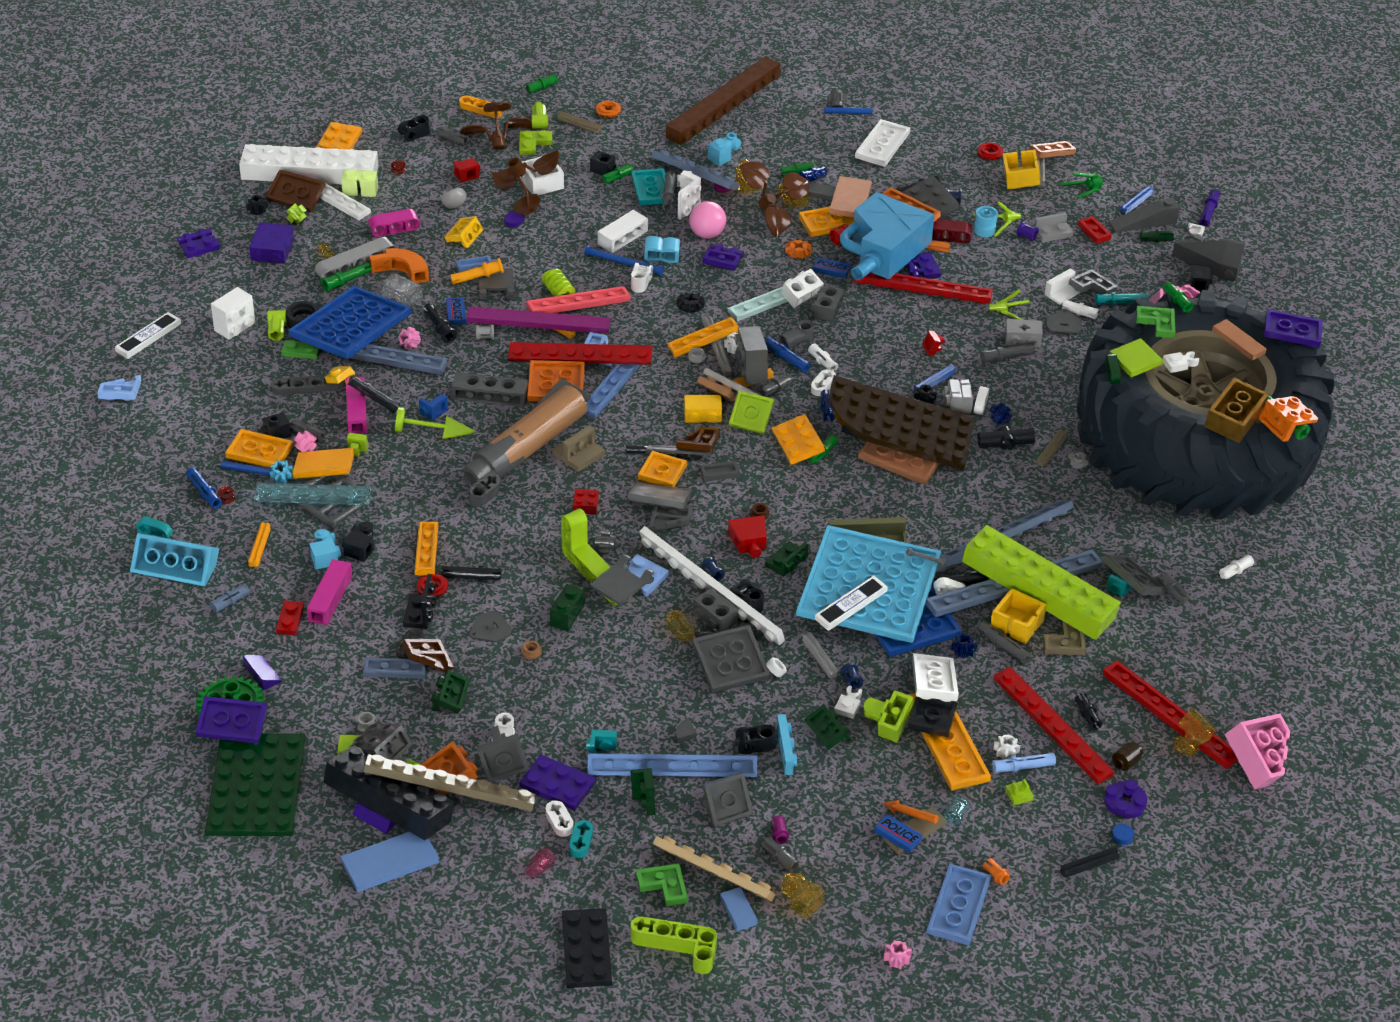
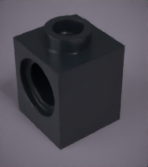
[590,150,617,176]

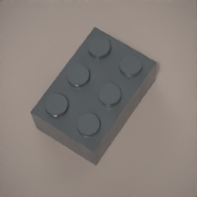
[735,326,768,384]

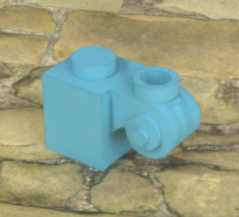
[708,132,741,166]
[310,529,341,570]

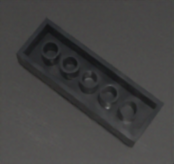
[323,745,455,840]

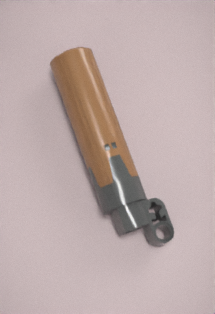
[464,385,587,507]

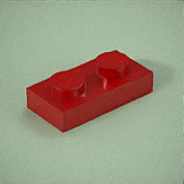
[1078,216,1112,244]
[276,601,304,636]

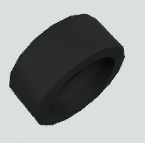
[286,301,319,329]

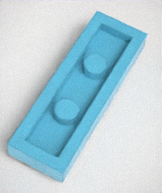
[776,714,797,775]

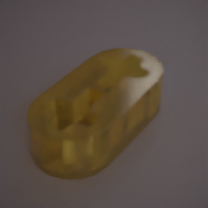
[666,610,694,642]

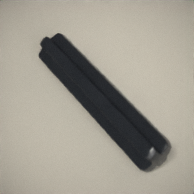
[1060,847,1120,878]

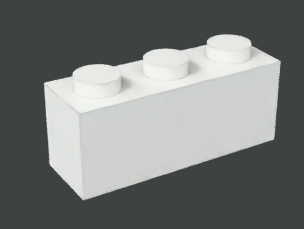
[597,210,648,253]

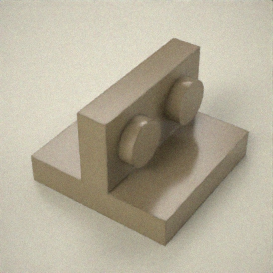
[552,425,605,472]

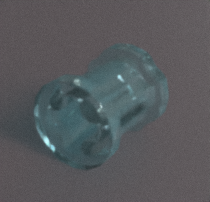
[944,796,970,824]

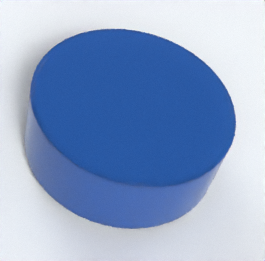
[1112,824,1134,845]

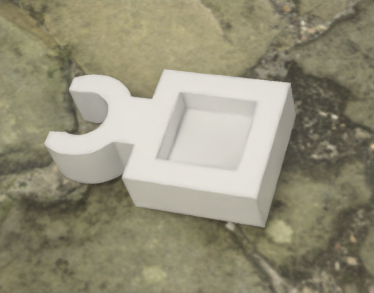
[1163,352,1199,373]
[834,686,862,719]

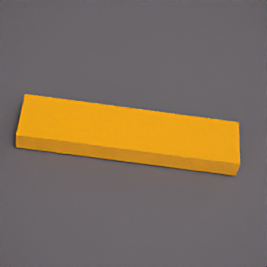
[667,317,739,358]
[415,522,439,575]

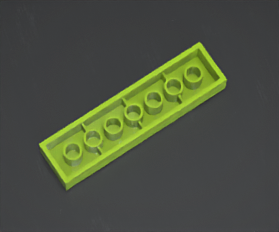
[962,525,1121,640]

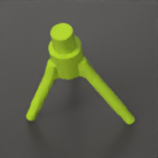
[973,201,1021,237]
[989,289,1030,320]

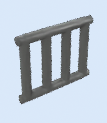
[286,475,375,529]

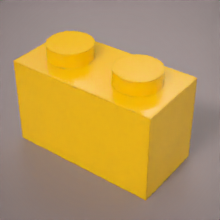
[684,395,722,423]

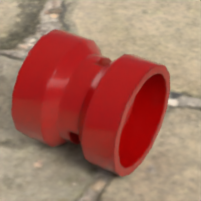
[829,224,852,246]

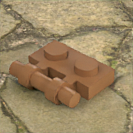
[697,376,737,402]

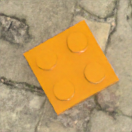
[638,451,687,487]

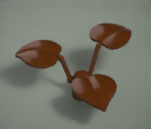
[460,102,532,150]
[492,150,559,216]
[739,161,809,237]

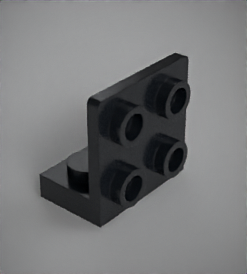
[403,574,437,629]

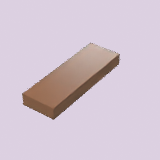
[1029,141,1077,159]
[1212,319,1267,361]

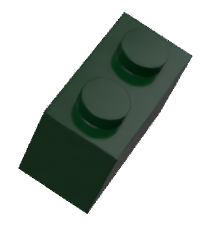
[550,584,585,631]

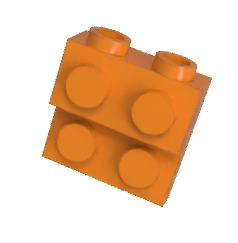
[421,741,478,795]

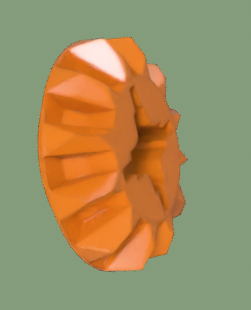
[596,100,621,119]
[785,239,812,259]

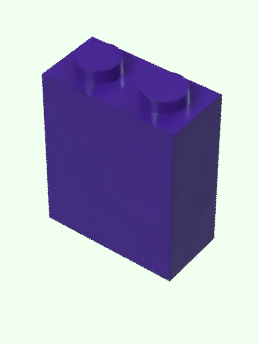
[249,222,294,264]

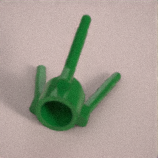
[1059,172,1103,199]

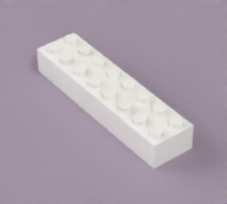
[239,144,378,185]

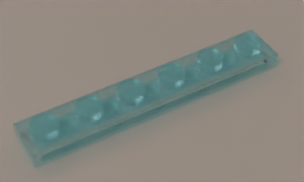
[254,483,372,505]

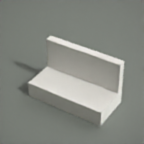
[1045,268,1081,305]

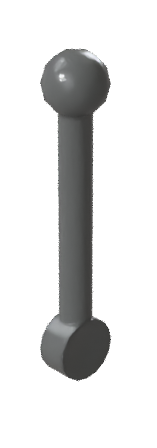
[906,548,946,566]

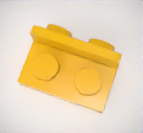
[444,216,483,248]

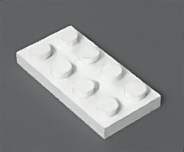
[855,119,910,167]
[912,653,958,702]

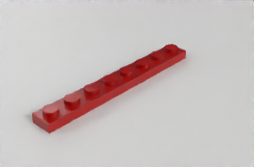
[853,272,993,304]
[508,342,653,365]
[1103,660,1238,769]
[994,667,1115,784]

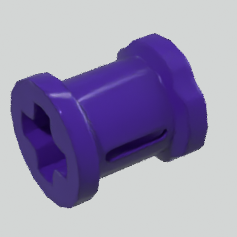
[1017,222,1039,242]

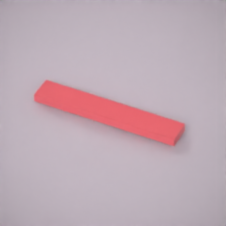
[526,286,631,313]

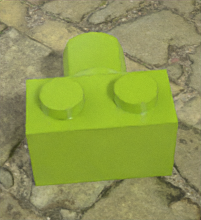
[863,690,914,743]

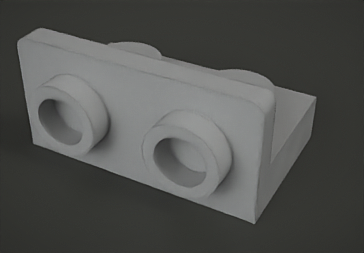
[1034,212,1073,242]

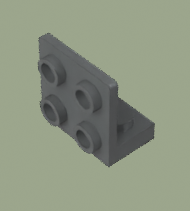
[349,723,413,760]

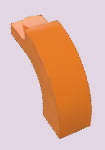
[370,248,429,284]

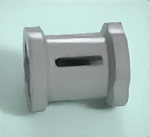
[476,324,494,341]

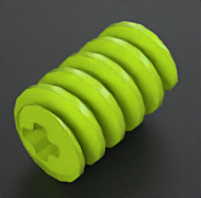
[541,269,575,297]

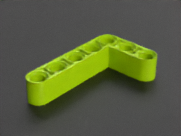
[561,508,632,606]

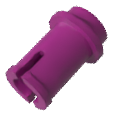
[771,816,789,844]

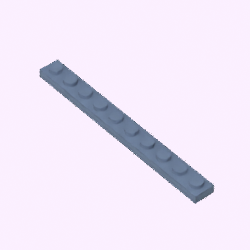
[936,499,1074,573]
[926,549,1103,617]

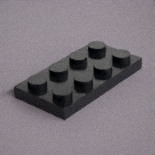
[562,908,612,988]

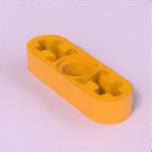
[459,96,502,118]

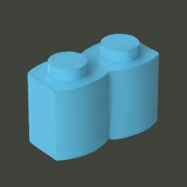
[644,236,680,263]

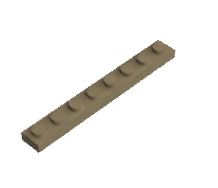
[363,754,535,811]

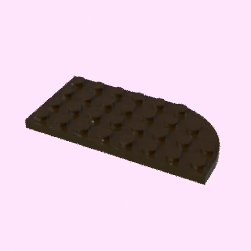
[828,375,975,471]

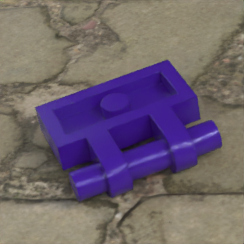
[177,228,220,258]
[702,244,744,271]
[905,252,941,279]

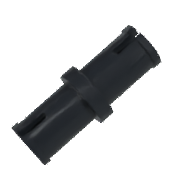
[1075,693,1103,730]

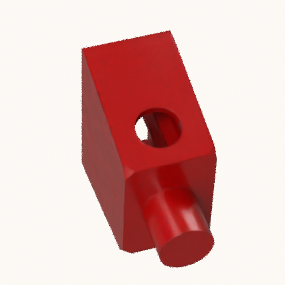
[728,515,767,558]

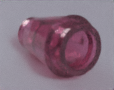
[525,847,557,879]

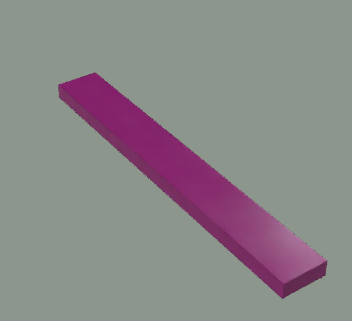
[467,307,610,334]

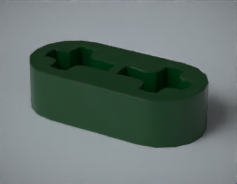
[1105,354,1121,384]

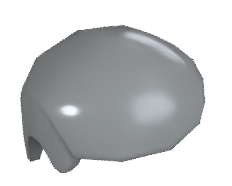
[440,188,467,209]

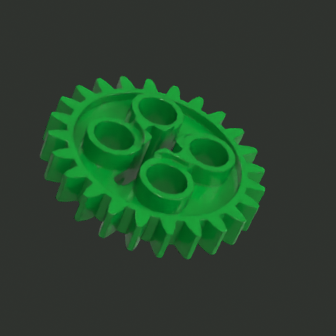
[196,675,264,717]

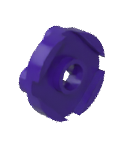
[1104,780,1148,819]

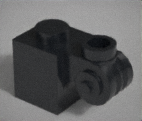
[342,522,374,562]

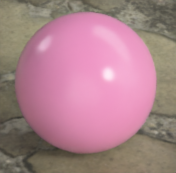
[689,201,726,239]

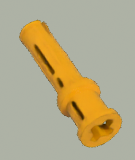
[450,258,504,285]

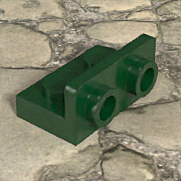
[765,541,809,577]
[430,669,470,714]
[804,704,851,750]
[630,768,655,816]

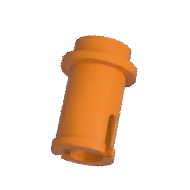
[983,858,1010,885]

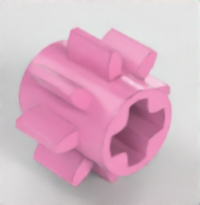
[398,327,421,350]
[294,430,317,452]
[884,940,912,969]

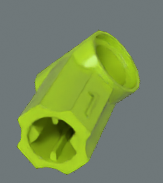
[531,102,548,129]
[267,310,287,341]

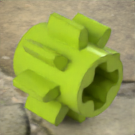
[286,203,307,224]

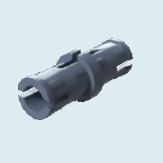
[210,583,250,613]

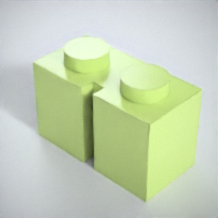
[341,169,378,197]

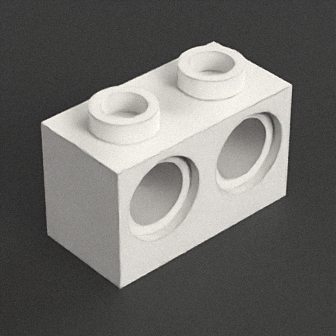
[781,269,824,308]

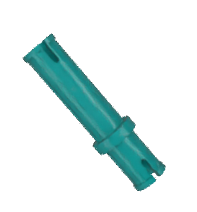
[1095,292,1148,306]

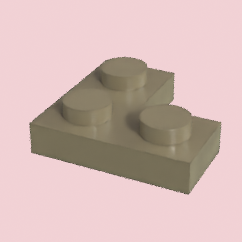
[1043,621,1086,656]

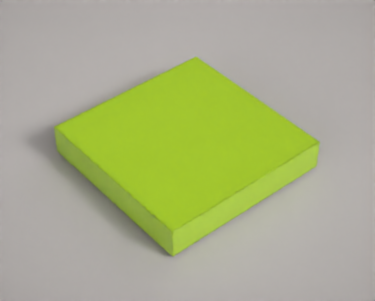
[1109,338,1163,377]
[728,391,774,434]

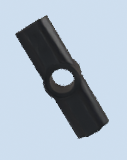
[977,426,1035,450]

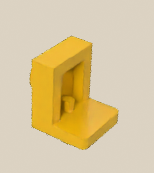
[324,366,355,384]

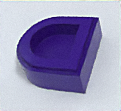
[504,211,524,228]

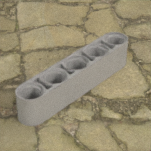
[315,237,396,278]

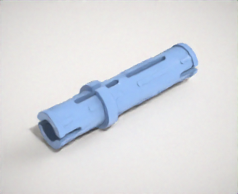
[992,752,1056,774]

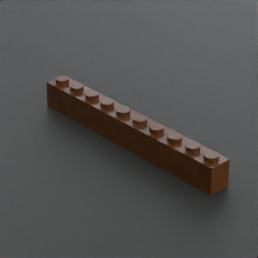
[666,56,781,145]

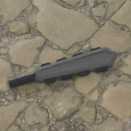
[626,445,712,458]

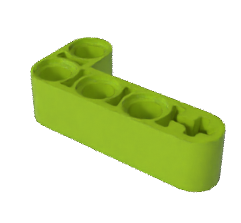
[630,917,717,974]

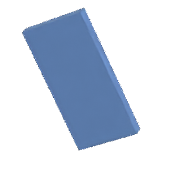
[341,832,439,893]
[926,864,992,946]

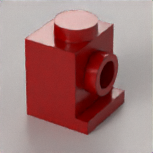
[453,158,480,183]

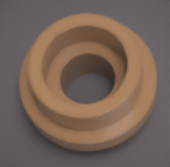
[521,641,542,659]

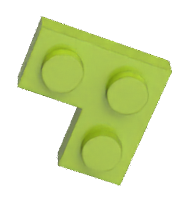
[519,130,552,155]

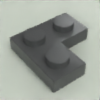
[1069,269,1118,294]

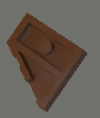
[676,427,720,452]
[402,639,454,672]

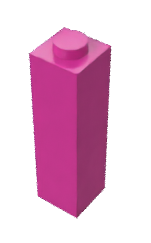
[346,377,367,434]
[307,559,352,625]

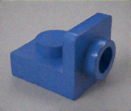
[419,394,448,421]

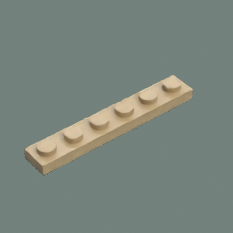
[653,836,775,902]

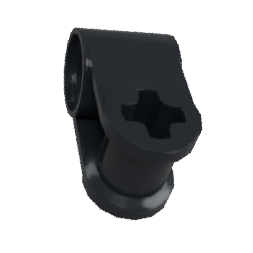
[398,115,430,142]
[729,579,764,613]
[735,724,776,754]

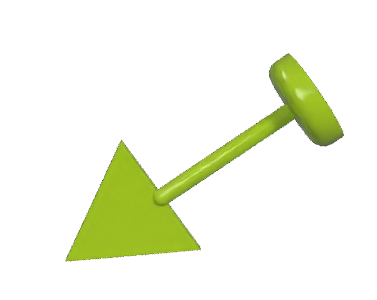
[395,407,476,439]

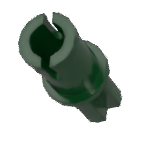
[1140,229,1175,243]

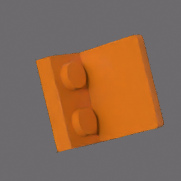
[1258,396,1318,442]

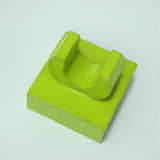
[347,433,369,457]
[1005,779,1034,806]

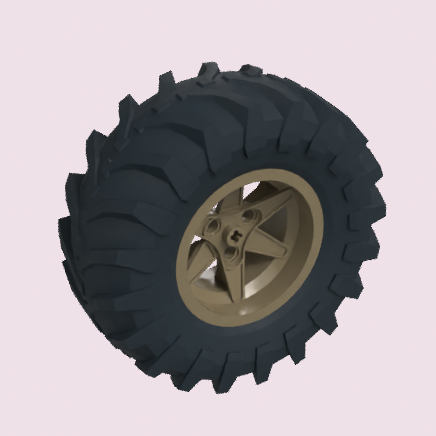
[1077,290,1334,519]

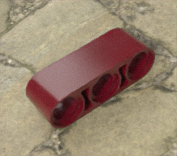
[932,219,972,244]

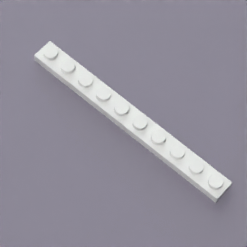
[639,526,785,645]

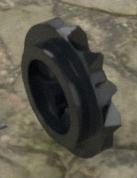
[677,292,705,312]

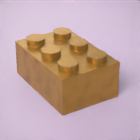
[1204,378,1269,443]

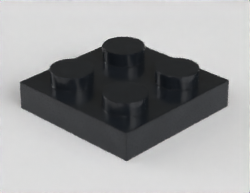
[907,696,957,738]

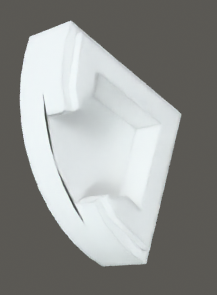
[1188,223,1205,240]

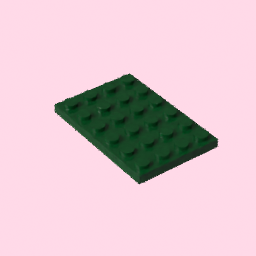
[205,733,306,836]

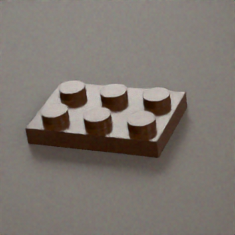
[265,169,326,212]

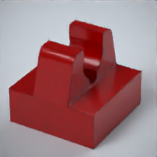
[922,331,945,356]

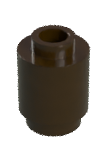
[1112,742,1143,771]

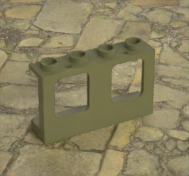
[828,517,907,543]

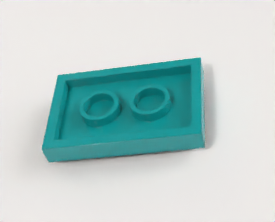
[631,168,665,206]

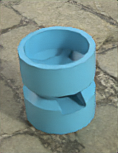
[974,206,998,237]

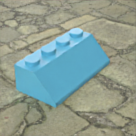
[130,533,219,586]

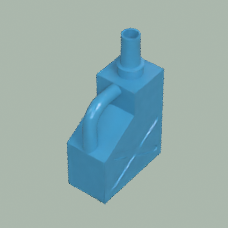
[840,192,935,280]

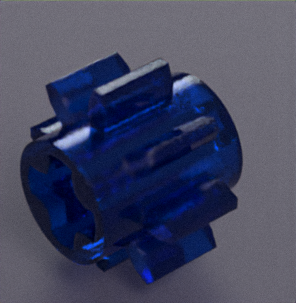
[989,402,1012,425]
[951,634,977,659]

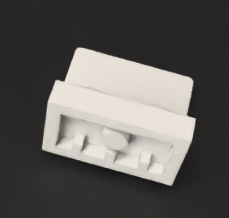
[678,170,701,220]

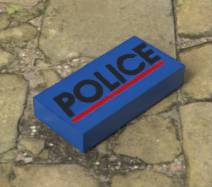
[813,257,851,279]
[446,297,467,325]
[874,814,923,853]

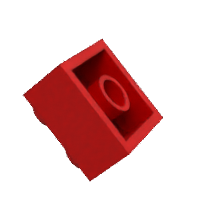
[573,489,599,515]

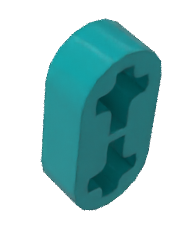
[136,516,173,538]
[570,820,593,858]

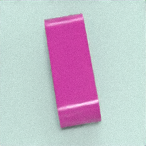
[368,209,420,237]

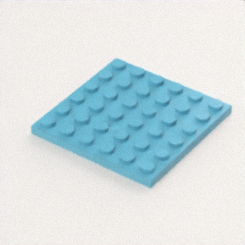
[796,525,941,643]

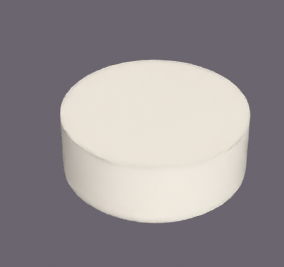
[766,657,786,677]

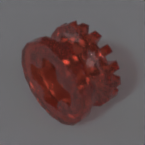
[391,160,406,175]
[217,486,235,504]

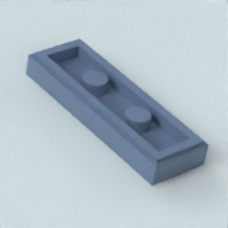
[363,657,427,679]

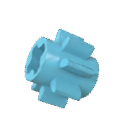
[269,460,293,484]

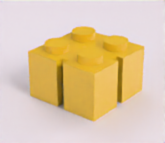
[1003,149,1040,189]
[991,588,1047,645]

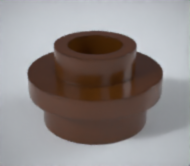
[750,503,769,519]

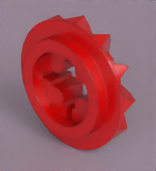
[977,142,1003,161]
[416,574,448,597]

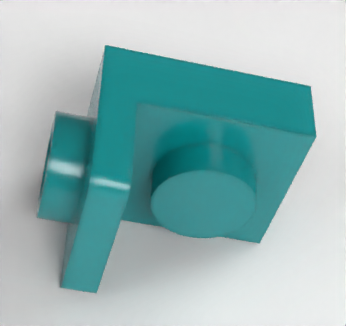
[1106,574,1132,597]
[586,729,617,753]

